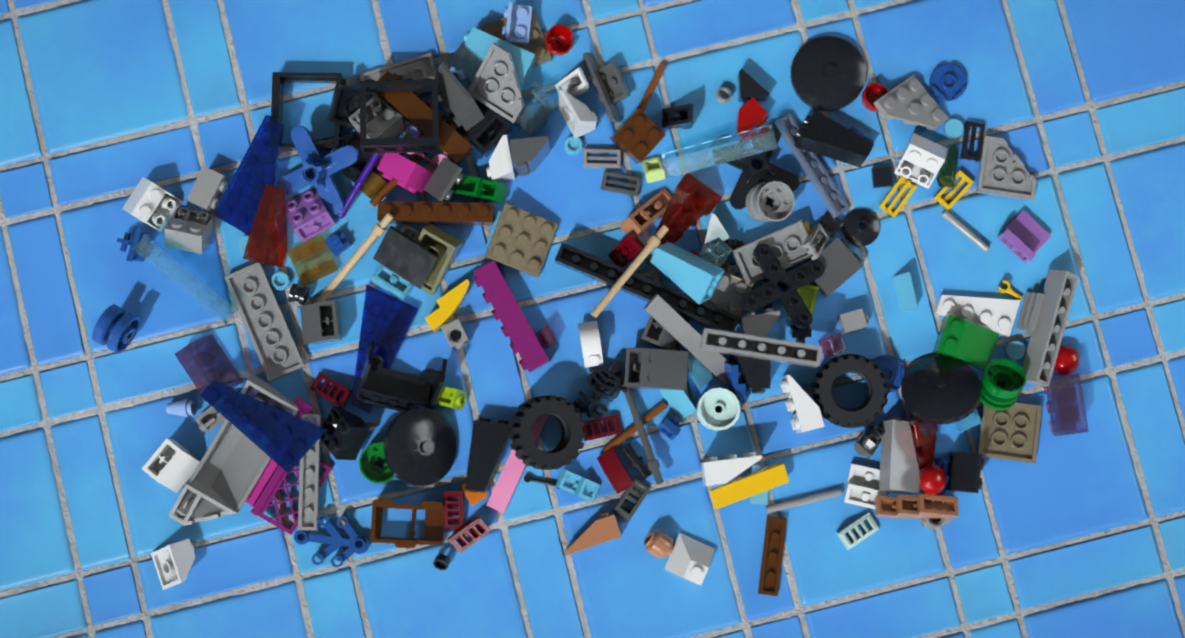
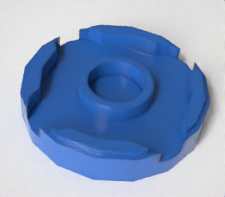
[929,63,967,102]
[873,355,905,393]

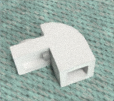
[578,321,604,368]

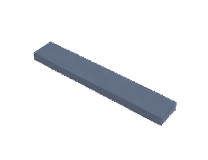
[774,113,850,218]

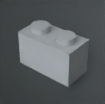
[186,166,228,213]

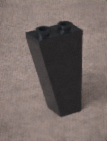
[794,110,874,167]
[465,418,511,493]

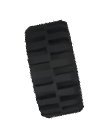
[812,354,889,428]
[508,395,586,470]

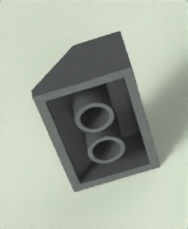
[434,62,485,131]
[510,136,550,176]

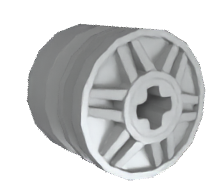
[745,181,795,222]

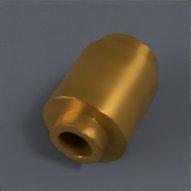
[360,171,387,199]

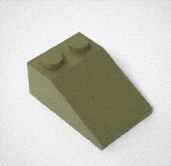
[417,223,464,295]

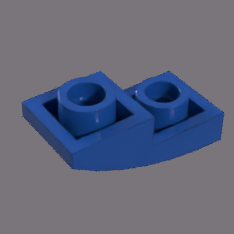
[724,362,748,403]

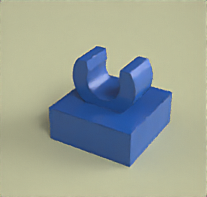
[324,230,352,257]
[657,416,681,441]

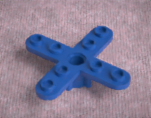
[277,126,359,215]

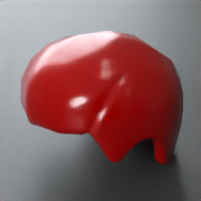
[545,24,573,56]
[861,83,889,112]
[1054,345,1080,376]
[919,465,947,495]

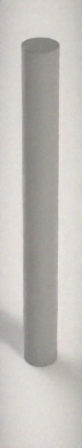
[765,488,842,514]

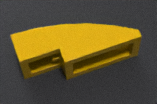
[424,279,471,332]

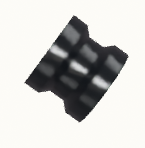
[288,283,309,305]

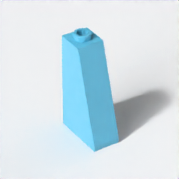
[464,27,536,90]
[650,242,725,304]

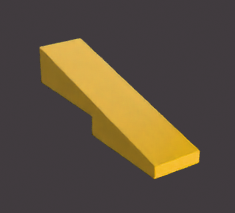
[709,463,789,509]

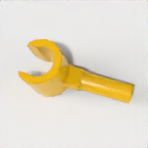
[998,280,1023,301]

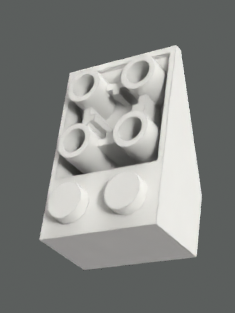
[780,375,825,433]
[701,452,762,486]

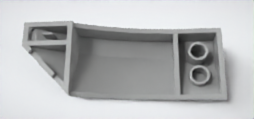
[168,375,299,526]

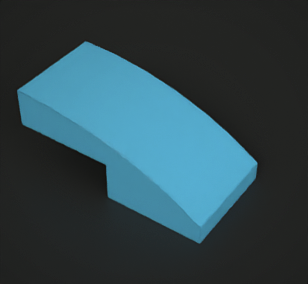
[555,469,600,502]

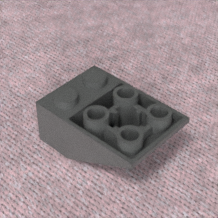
[624,348,689,390]

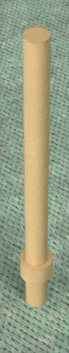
[316,213,394,302]
[590,225,669,318]

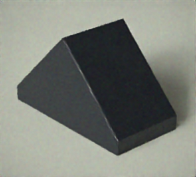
[737,69,770,102]
[662,104,693,129]

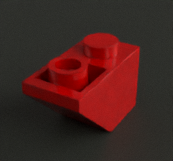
[735,97,768,142]

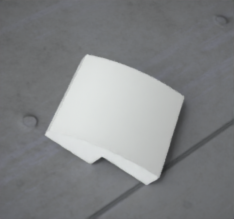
[844,463,887,509]

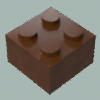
[609,108,666,164]

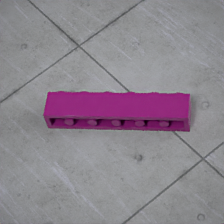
[473,260,550,373]

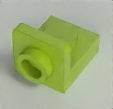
[435,386,467,410]

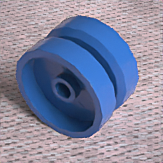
[92,304,140,354]

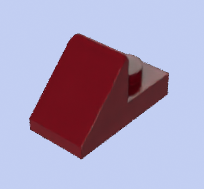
[608,232,645,268]

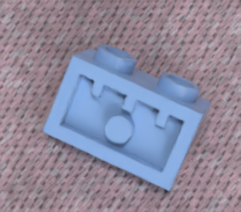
[502,1,533,45]

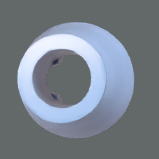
[166,398,197,417]

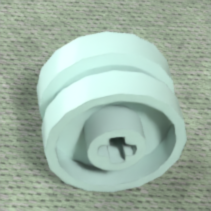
[696,388,741,431]

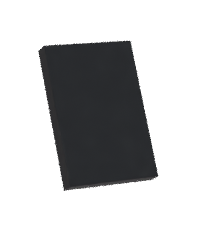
[373,226,440,289]

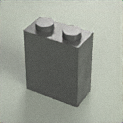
[812,238,863,298]

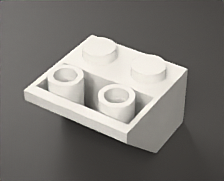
[894,133,948,189]
[122,177,182,232]
[142,438,200,493]

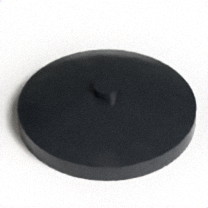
[790,36,866,111]
[901,356,981,424]
[384,408,456,486]

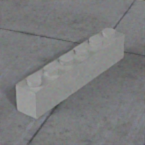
[1022,270,1079,387]
[700,328,822,368]

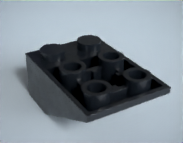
[445,97,512,158]

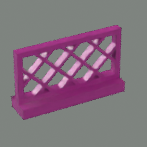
[250,444,332,535]

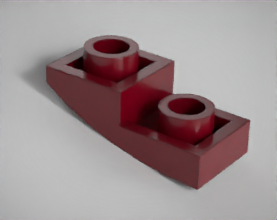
[597,448,634,493]

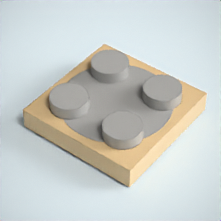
[705,272,753,317]

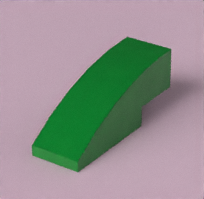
[452,176,507,204]

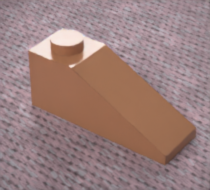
[620,188,677,237]
[565,512,622,555]

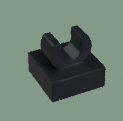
[790,325,811,344]

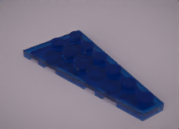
[213,115,285,243]
[351,285,419,413]
[200,380,328,473]

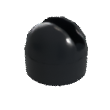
[433,553,450,570]

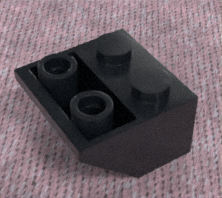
[320,405,369,460]
[947,451,984,493]

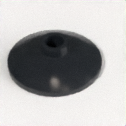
[842,208,880,246]

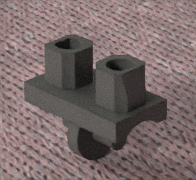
[854,425,885,459]

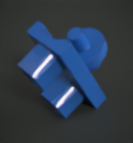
[117,227,152,262]

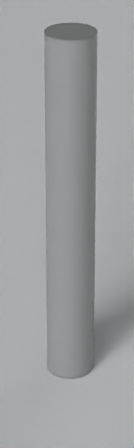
[941,210,990,252]

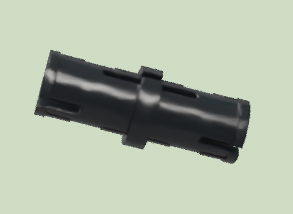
[619,443,653,481]

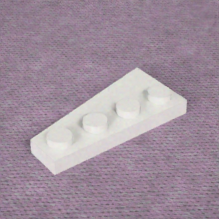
[935,295,1020,337]

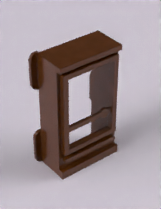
[370,499,444,548]

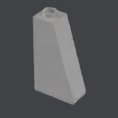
[879,417,923,495]

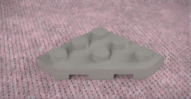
[467,43,525,123]
[873,75,949,131]
[976,136,1037,201]

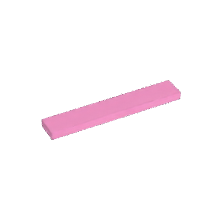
[486,414,549,513]

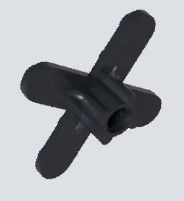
[712,123,799,210]
[740,243,825,329]

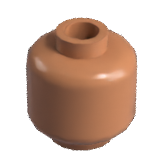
[644,530,674,559]

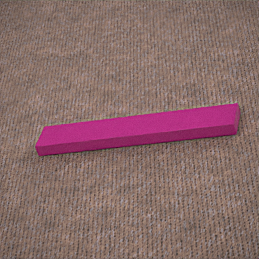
[245,397,314,506]

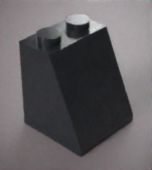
[731,354,770,394]

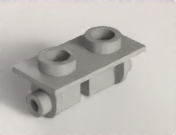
[194,395,233,434]

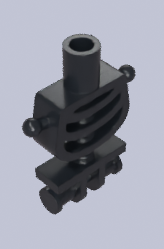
[573,359,628,422]

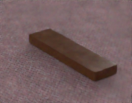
[758,516,787,596]

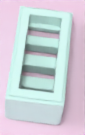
[836,512,879,550]

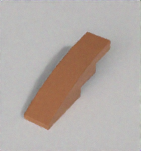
[875,494,959,518]

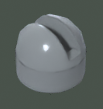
[716,87,732,104]

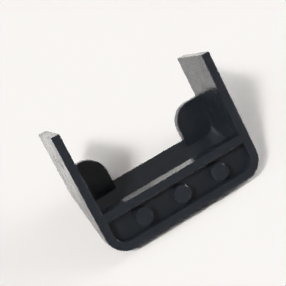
[356,340,447,412]

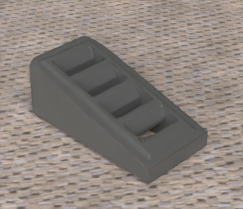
[612,478,651,522]

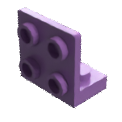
[282,188,336,243]
[997,211,1051,263]

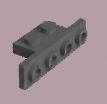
[583,52,631,123]

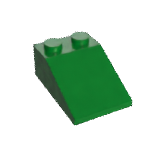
[932,314,999,370]

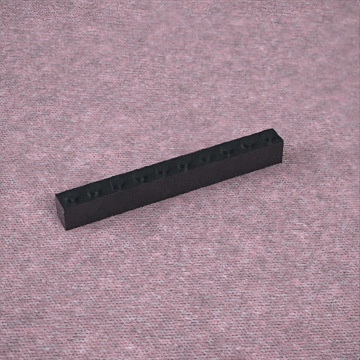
[555,242,740,333]

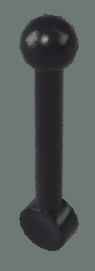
[524,475,560,489]

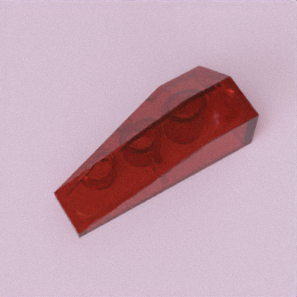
[655,172,722,245]
[243,183,288,267]
[908,419,938,494]

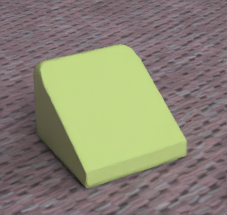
[642,156,665,183]

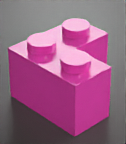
[377,153,433,194]

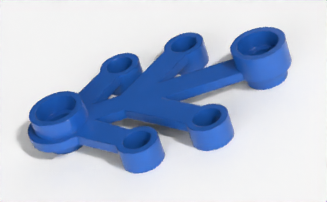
[294,514,370,567]

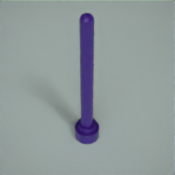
[337,137,384,218]

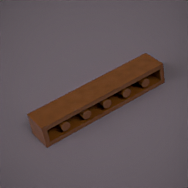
[377,71,473,166]
[377,201,494,226]

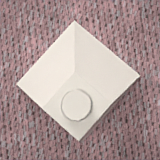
[558,90,597,139]
[486,134,515,182]
[664,533,715,586]
[151,539,195,590]

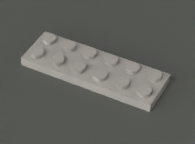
[224,262,305,382]

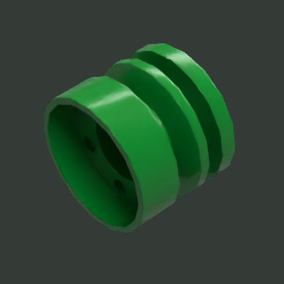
[980,358,1026,411]
[359,441,395,484]

